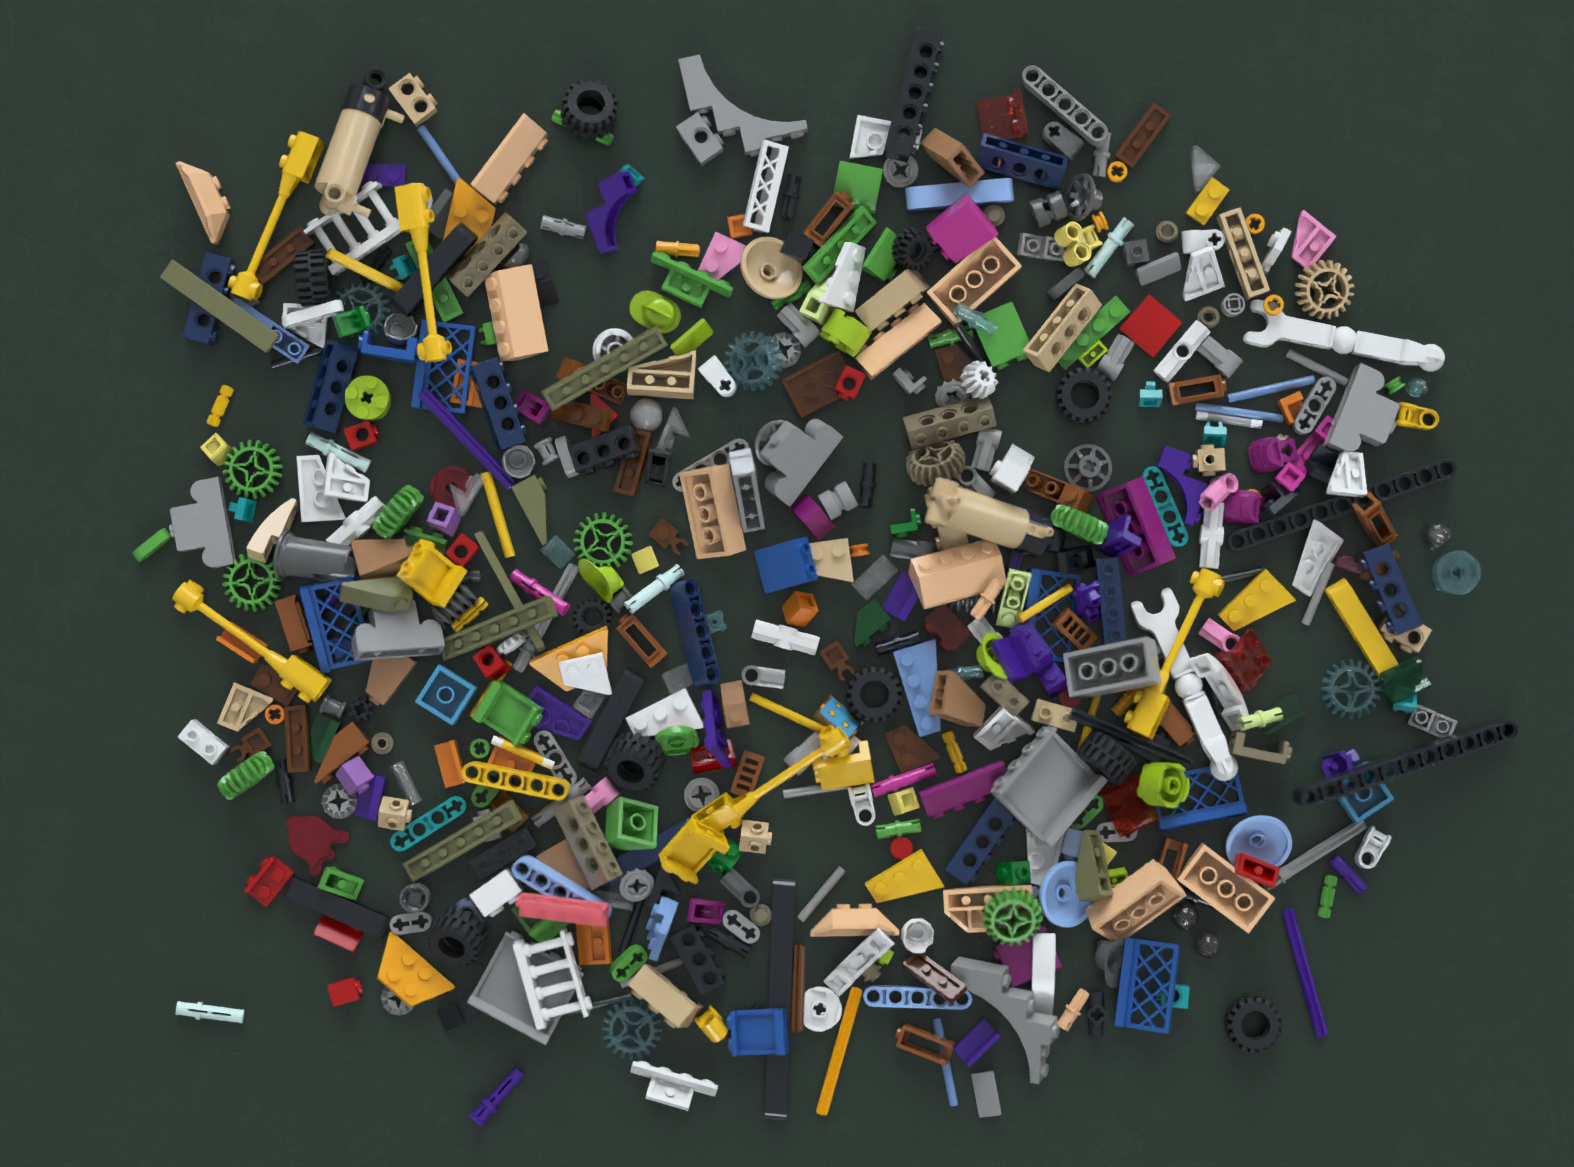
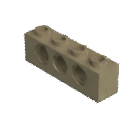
[446,212,527,297]
[903,396,997,449]
[553,795,623,890]

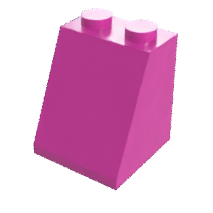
[926,193,998,264]

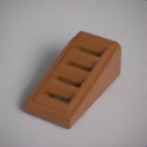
[1051,608,1098,650]
[730,750,765,796]

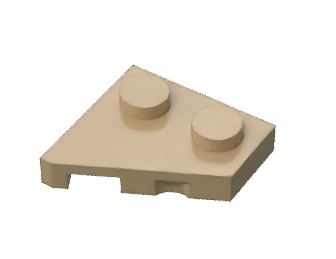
[217,682,274,732]

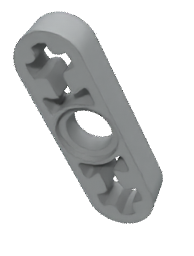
[1292,377,1336,435]
[534,730,577,787]

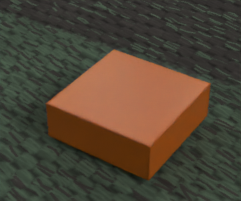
[727,214,753,239]

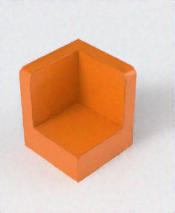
[1277,391,1307,426]
[782,591,819,627]

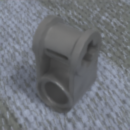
[1042,121,1085,161]

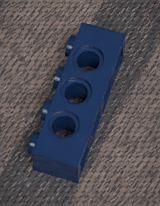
[976,133,1068,190]
[183,252,236,346]
[303,339,359,433]
[468,357,527,450]
[1359,543,1422,636]
[1094,557,1127,645]
[944,796,1017,885]

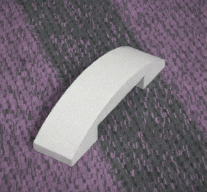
[1188,653,1249,731]
[823,928,894,996]
[1031,933,1055,1015]

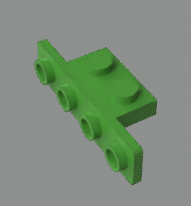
[651,252,733,308]

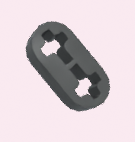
[1047,267,1086,301]

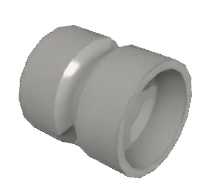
[818,481,858,520]

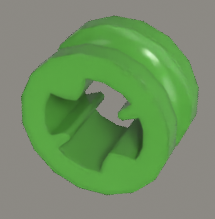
[1383,376,1406,395]
[470,738,490,758]

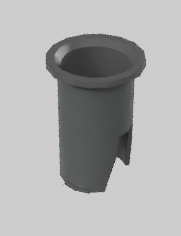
[273,529,357,582]

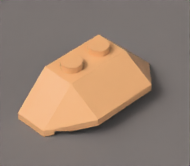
[176,161,230,246]
[943,885,1033,933]
[810,903,899,937]

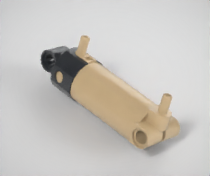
[315,68,405,217]
[925,478,1067,558]

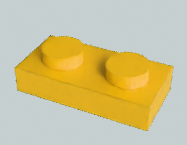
[1185,177,1229,226]

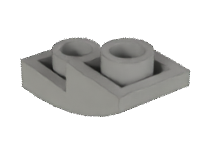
[1017,233,1066,262]
[1407,704,1458,738]

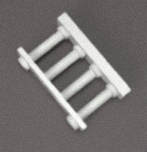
[303,181,402,276]
[513,927,592,1030]

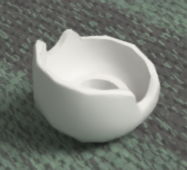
[901,918,934,953]

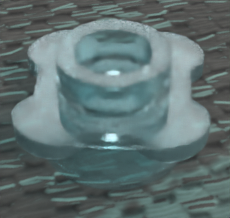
[1404,378,1429,397]
[706,610,727,634]

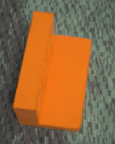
[216,621,268,663]
[434,740,467,788]

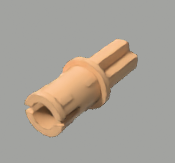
[970,577,1005,620]
[1057,988,1090,1031]

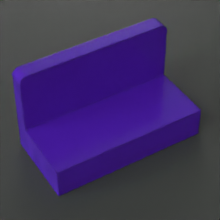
[1097,514,1141,558]
[882,571,919,622]
[990,629,1040,682]
[353,774,387,821]
[953,1018,1000,1067]

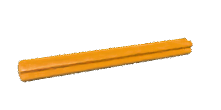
[816,987,862,1116]

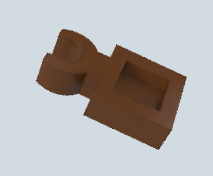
[648,518,689,556]
[819,640,855,681]
[230,726,272,762]

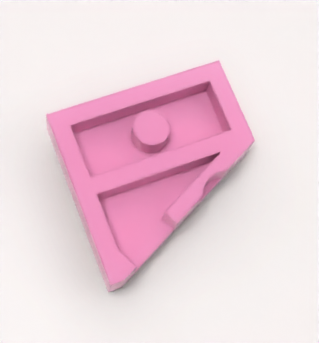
[1291,210,1337,269]
[698,232,746,281]

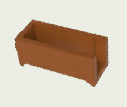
[803,191,854,248]
[1166,374,1227,407]
[1352,492,1398,546]
[274,594,314,655]
[616,614,668,668]
[1160,702,1197,747]
[1158,837,1188,882]
[895,1023,956,1066]

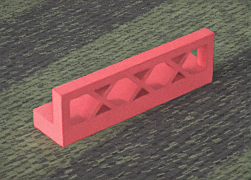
[516,892,609,927]

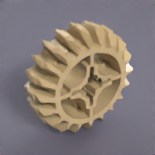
[1294,260,1354,319]

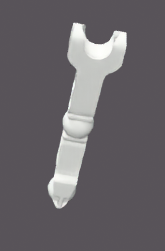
[1243,300,1445,372]
[1130,587,1238,781]

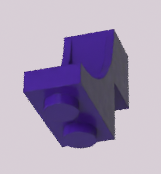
[585,171,637,254]
[1156,445,1208,527]
[1009,619,1068,699]

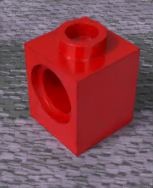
[834,365,866,401]
[343,420,380,451]
[445,533,481,568]
[473,644,512,681]
[327,976,363,1007]

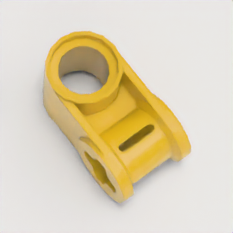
[1395,402,1439,431]
[693,1005,728,1043]

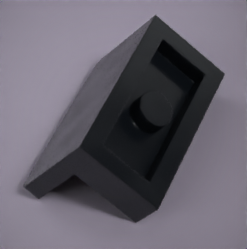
[1304,444,1340,483]

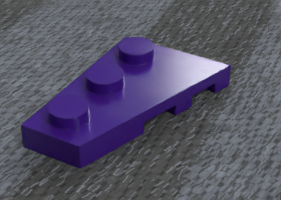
[528,684,592,740]
[701,689,732,768]

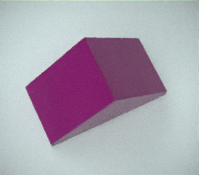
[515,389,551,426]
[790,493,835,541]
[687,897,725,924]

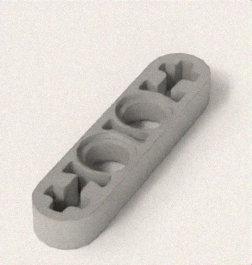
[672,438,749,492]

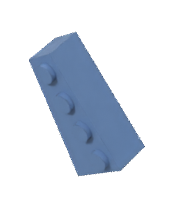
[892,639,941,737]

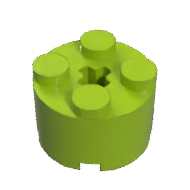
[819,308,872,357]
[345,375,392,421]
[1137,762,1190,808]

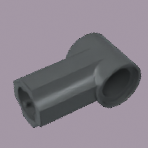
[890,538,936,560]
[720,868,761,908]

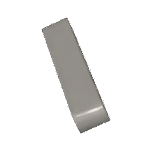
[1022,65,1108,147]

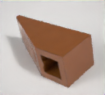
[556,357,627,405]
[1020,468,1094,513]
[314,721,371,784]

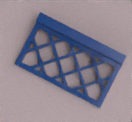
[411,319,476,414]
[1019,568,1081,662]
[300,575,373,674]
[1154,766,1248,832]
[1115,937,1180,1034]

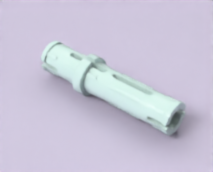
[1083,217,1134,278]
[305,431,371,473]
[624,564,685,614]
[176,1001,245,1024]

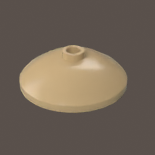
[740,237,803,299]

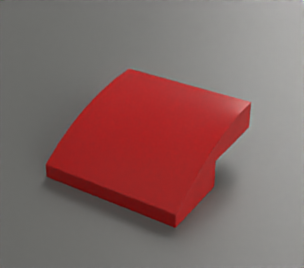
[1120,294,1183,357]

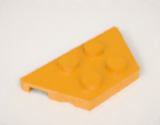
[443,178,496,256]
[529,625,608,692]
[377,931,455,1007]

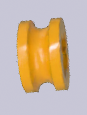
[1107,161,1127,182]
[1091,211,1109,233]
[1245,214,1265,235]
[1263,295,1284,316]

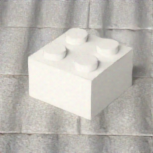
[469,867,525,917]

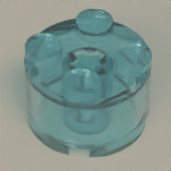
[1432,550,1481,595]

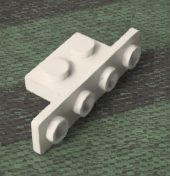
[630,1061,718,1111]

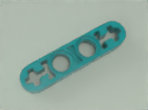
[1142,466,1188,547]
[390,796,467,851]

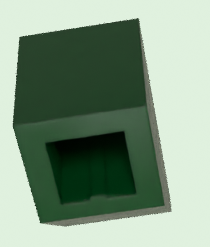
[854,599,891,647]

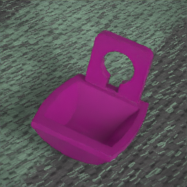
[1248,437,1298,474]
[1223,490,1268,525]

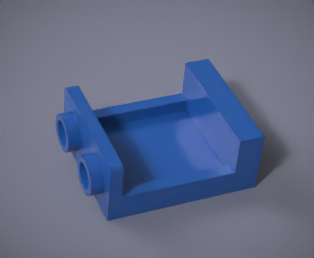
[358,331,419,364]
[754,537,818,594]
[727,1008,789,1057]

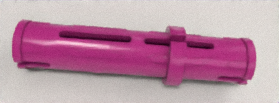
[509,569,570,616]
[870,762,937,798]

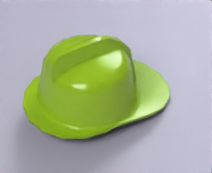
[630,290,681,333]
[578,559,624,603]
[976,632,1008,679]

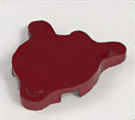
[286,815,350,876]

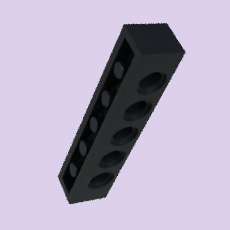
[883,27,945,163]

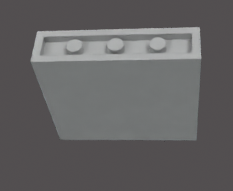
[990,726,1107,847]
[467,931,584,1045]

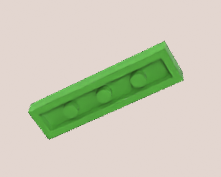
[802,206,877,284]
[405,240,464,323]
[1057,296,1131,371]

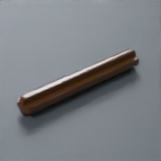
[790,945,806,1033]

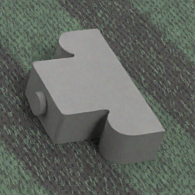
[1323,363,1400,453]
[760,419,843,507]
[729,448,765,533]
[169,477,236,568]
[351,599,445,661]

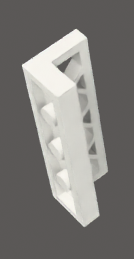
[743,140,789,233]

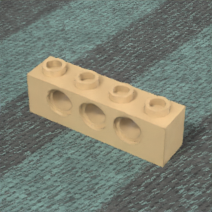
[1216,207,1270,300]
[1023,283,1102,372]

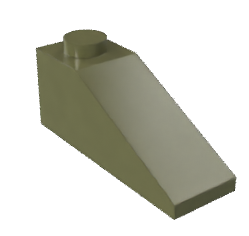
[511,475,548,546]
[339,576,413,612]
[1075,830,1113,902]

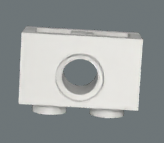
[178,719,230,765]

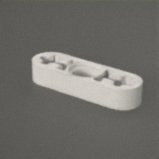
[281,300,344,329]

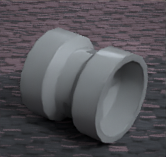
[1221,293,1245,317]

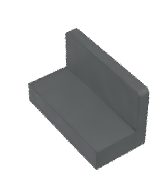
[429,188,453,239]

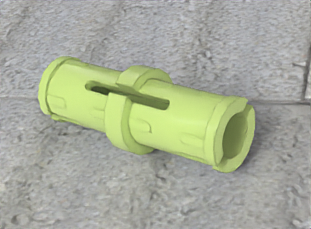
[1237,707,1283,731]

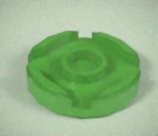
[654,726,699,756]

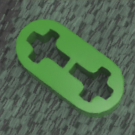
[132,528,171,563]
[471,770,501,808]
[1070,794,1103,829]
[609,944,647,982]

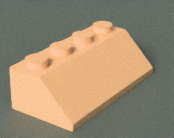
[471,113,548,206]
[927,237,1022,326]
[484,264,548,362]
[855,303,941,380]
[679,464,746,559]
[908,539,1006,609]
[1177,843,1275,934]
[1085,860,1186,941]

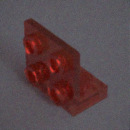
[976,89,1029,140]
[923,604,972,652]
[1212,629,1272,691]
[1100,773,1160,837]

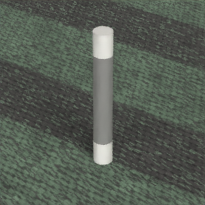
[1195,411,1262,429]

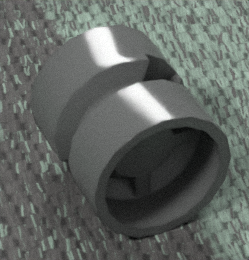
[1029,191,1068,228]
[400,883,431,913]

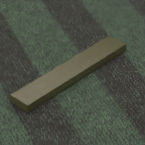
[160,259,280,354]
[541,326,668,411]
[474,531,545,652]
[441,595,558,661]
[403,800,523,883]

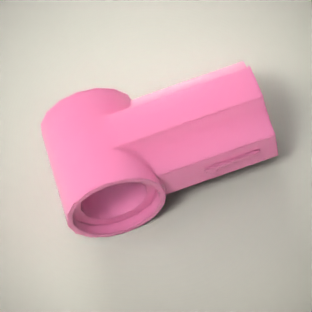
[1199,473,1238,511]
[1198,618,1242,655]
[584,777,620,814]

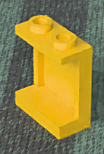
[397,539,467,608]
[813,740,875,791]
[658,817,730,885]

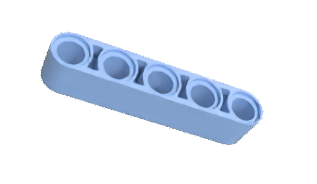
[905,178,1014,211]
[512,854,612,919]
[863,985,972,1010]

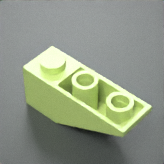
[799,268,836,326]
[996,569,1032,628]

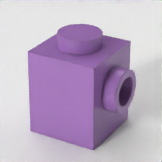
[427,502,462,537]
[335,756,374,796]

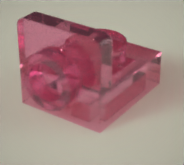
[1333,551,1364,575]

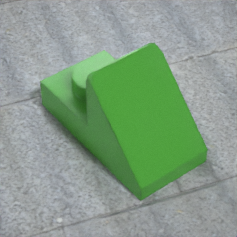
[318,867,364,901]

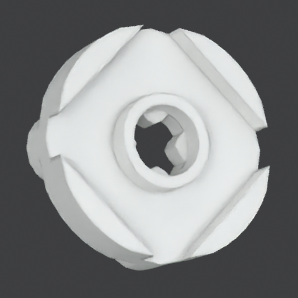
[804,986,842,1032]

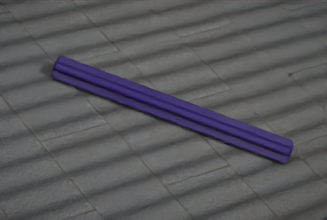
[418,388,516,490]
[1282,908,1328,1038]

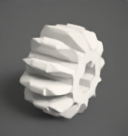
[959,360,998,399]

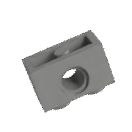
[676,112,724,166]

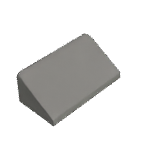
[1135,252,1181,286]
[971,1070,1002,1118]

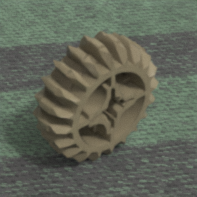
[906,440,965,487]

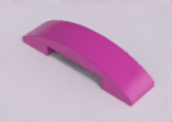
[1275,415,1333,493]

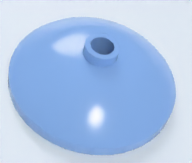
[1226,816,1292,867]
[1039,861,1093,928]

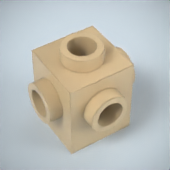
[1192,445,1226,476]
[378,796,412,831]
[739,820,772,854]

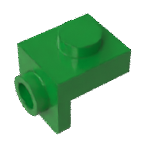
[332,305,370,338]
[890,508,921,538]
[708,837,744,876]
[996,861,1031,885]

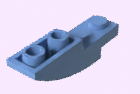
[233,297,310,364]

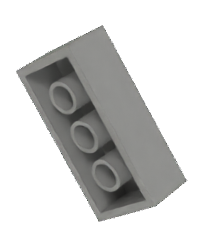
[1063,637,1161,700]

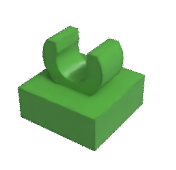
[478,322,497,345]

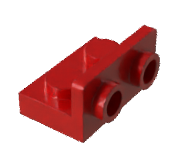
[244,856,295,907]

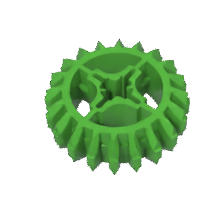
[223,440,283,499]
[373,485,424,539]
[1050,504,1109,545]
[573,512,633,568]
[222,554,283,612]
[217,751,275,800]
[982,887,1043,947]

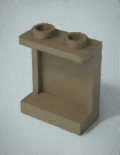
[979,673,1029,717]
[1228,731,1292,764]

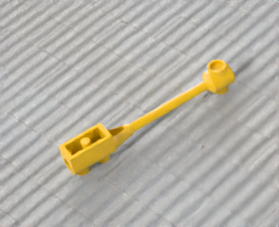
[228,131,325,302]
[395,183,452,362]
[1124,568,1225,740]
[172,580,332,703]
[691,725,851,834]

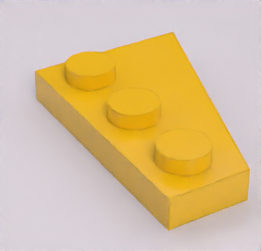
[1217,568,1296,631]
[865,849,945,903]

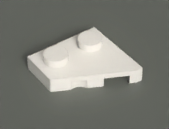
[559,652,612,695]

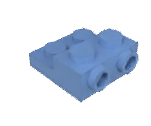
[646,896,679,961]

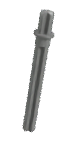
[513,563,579,673]
[1261,820,1367,891]

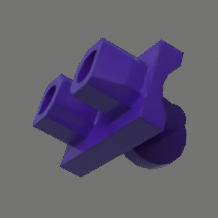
[1072,580,1102,622]
[1321,749,1360,777]

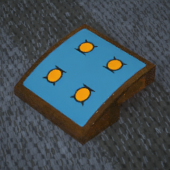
[813,694,864,740]

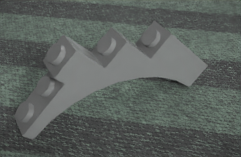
[678,54,808,157]
[951,957,1060,1084]

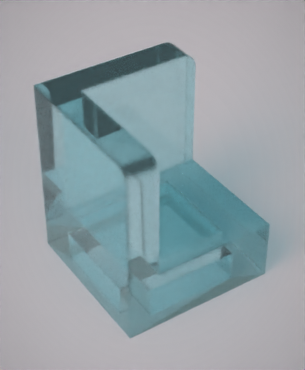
[541,535,576,569]

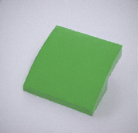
[833,161,883,214]

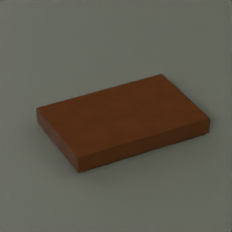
[780,349,856,419]

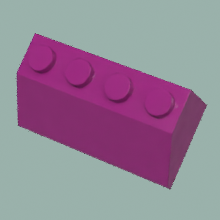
[1096,477,1176,577]
[918,760,1007,819]

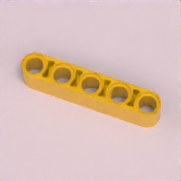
[1325,578,1401,681]
[461,761,571,800]

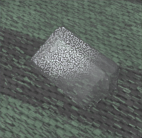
[591,886,634,910]

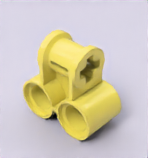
[1054,222,1103,267]

